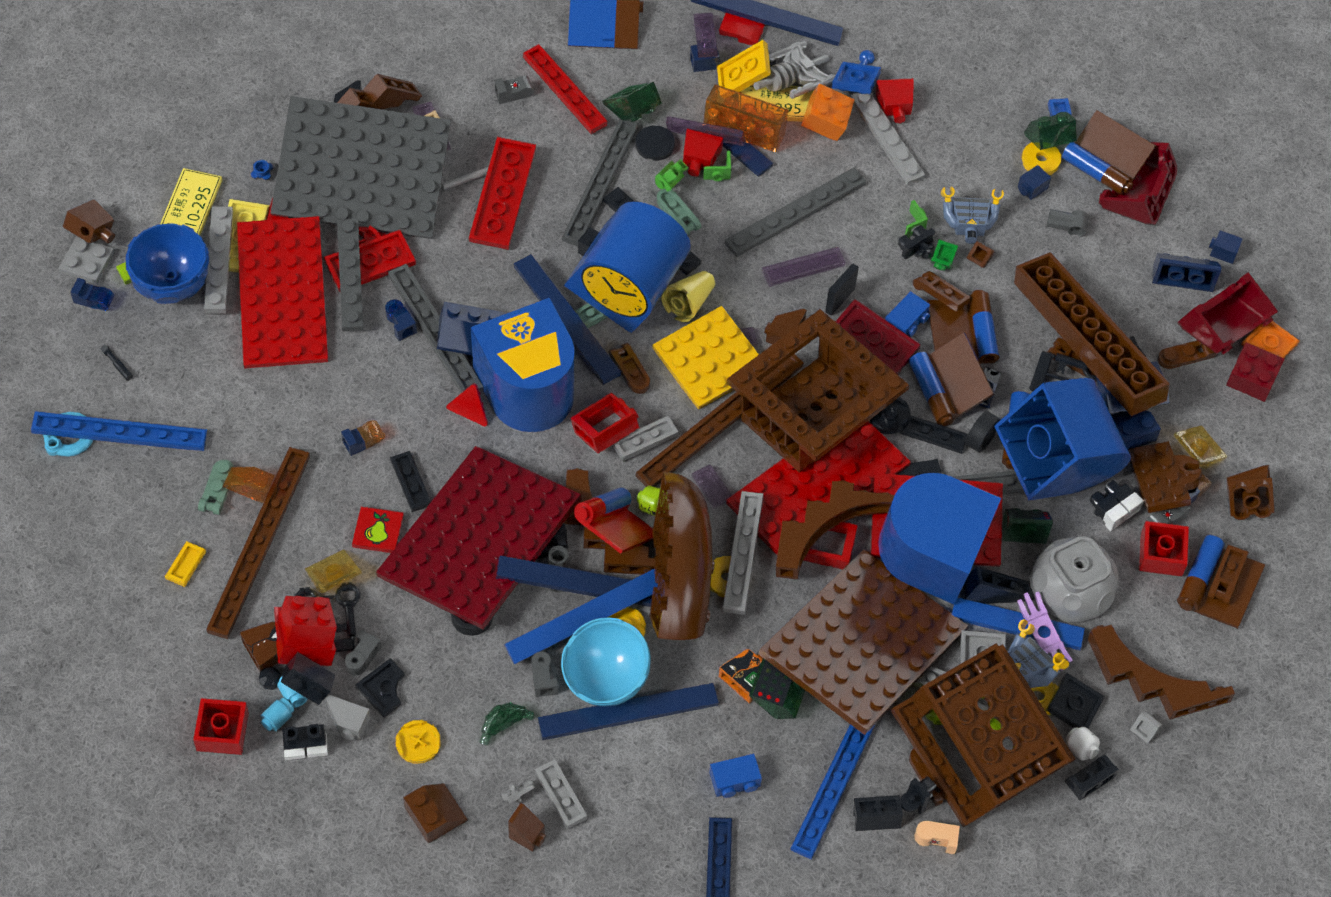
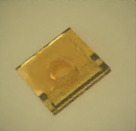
[1174,425,1227,469]
[305,549,362,593]

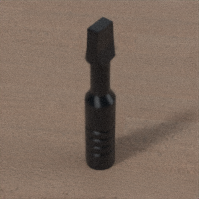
[100,344,133,381]

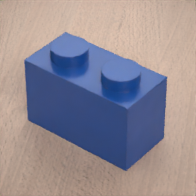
[885,291,930,337]
[709,754,762,798]

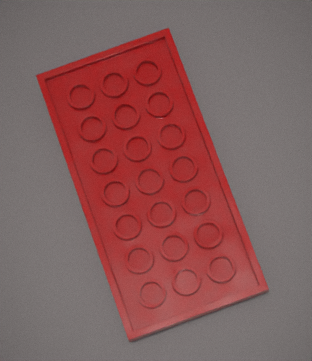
[237,216,328,369]
[726,421,911,555]

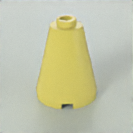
[661,271,715,322]

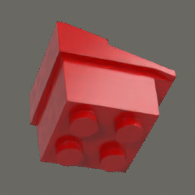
[274,596,337,666]

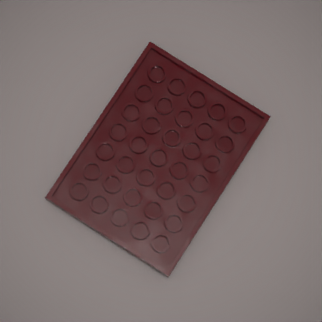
[376,446,582,630]

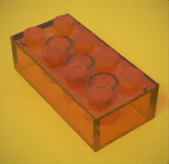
[703,84,789,152]

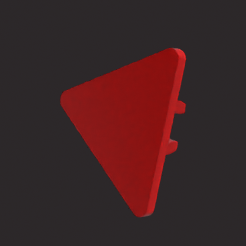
[446,383,488,427]

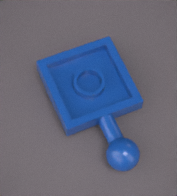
[832,50,881,94]

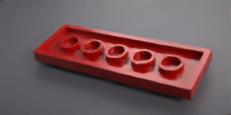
[469,137,536,250]

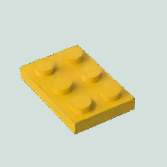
[717,40,771,100]

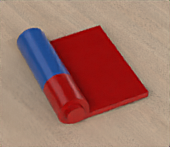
[574,488,653,554]

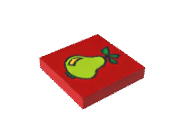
[352,506,404,553]

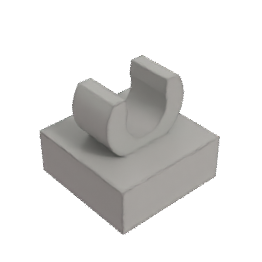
[1130,711,1162,743]

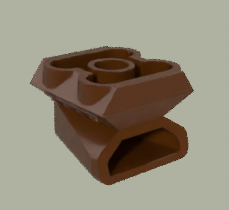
[1227,465,1274,520]

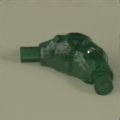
[479,702,534,745]

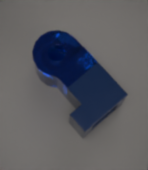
[70,278,115,311]
[385,299,417,341]

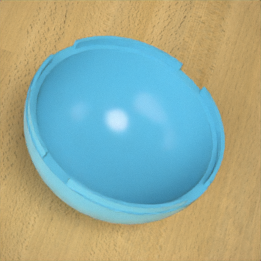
[561,618,651,707]

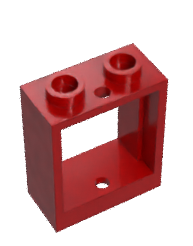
[570,392,639,454]
[801,522,858,570]

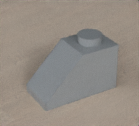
[326,694,371,741]

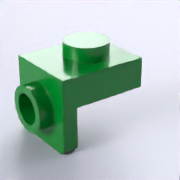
[931,240,958,271]

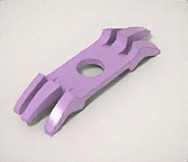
[1017,591,1073,671]

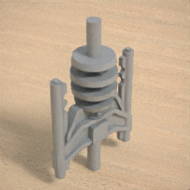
[753,41,836,99]

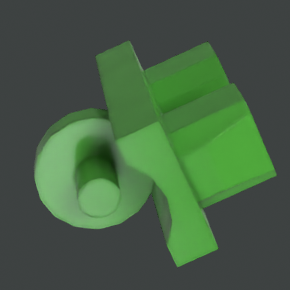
[655,159,688,192]

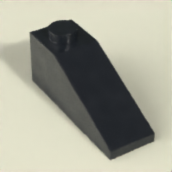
[963,566,1035,604]

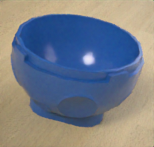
[126,223,210,304]

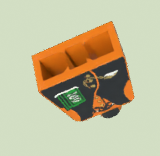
[719,649,771,704]

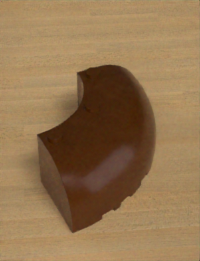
[649,472,715,640]

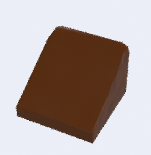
[966,241,996,268]

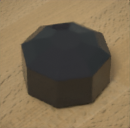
[259,667,281,690]

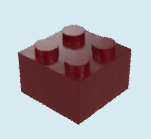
[1226,342,1284,402]

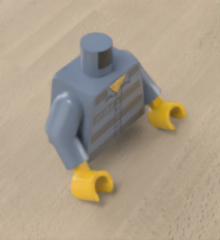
[941,186,1004,244]
[1008,619,1069,688]

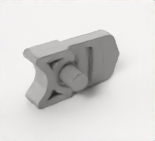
[501,781,535,804]

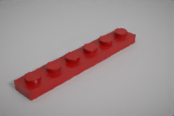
[523,44,607,134]

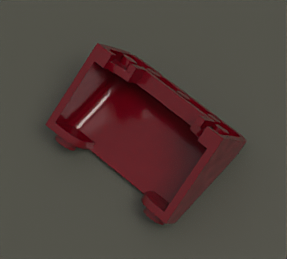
[1099,142,1177,225]
[1177,272,1278,355]

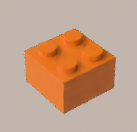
[801,83,855,141]

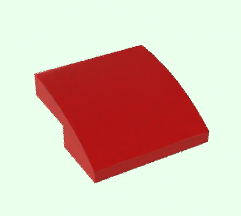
[719,13,766,45]

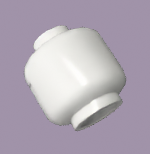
[1066,727,1100,761]

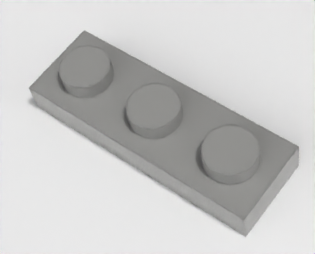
[612,416,678,462]
[535,760,587,829]

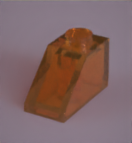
[223,467,275,503]

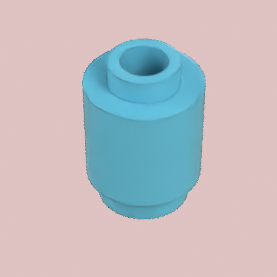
[277,677,308,708]
[261,698,294,731]

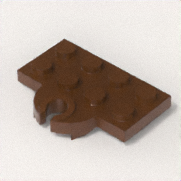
[1128,441,1202,513]

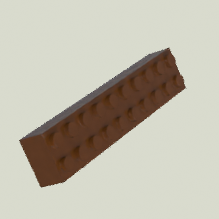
[1014,252,1170,416]

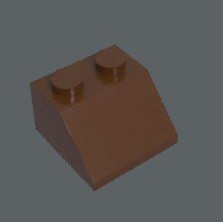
[403,783,468,843]

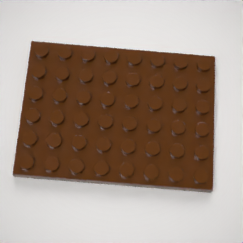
[758,550,968,735]

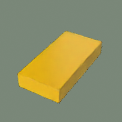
[165,541,206,587]

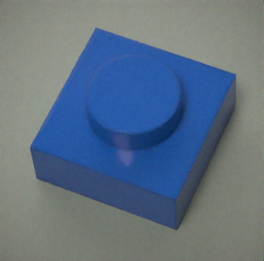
[1048,98,1072,120]

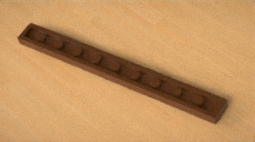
[636,354,804,487]
[206,447,310,639]

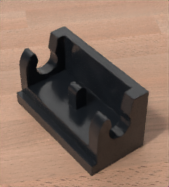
[1064,754,1119,800]
[853,795,903,831]

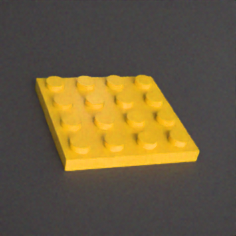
[652,306,759,410]

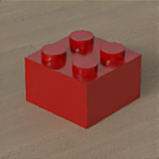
[1139,521,1189,577]
[193,698,249,755]

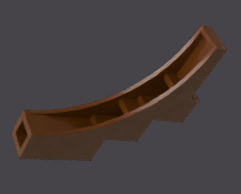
[776,481,895,579]

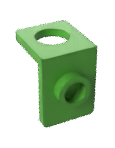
[703,151,731,181]
[905,200,928,237]

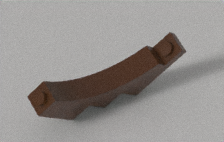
[337,74,422,110]
[564,468,655,575]
[1088,624,1235,720]

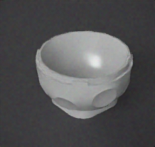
[1029,536,1119,623]

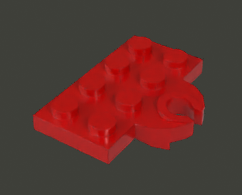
[324,226,416,292]

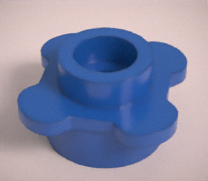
[251,160,273,180]

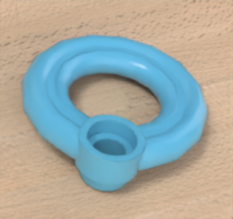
[43,412,93,457]

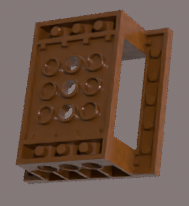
[727,309,909,473]
[891,643,1076,827]

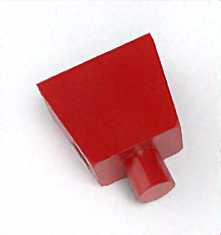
[875,78,914,123]
[683,129,723,177]

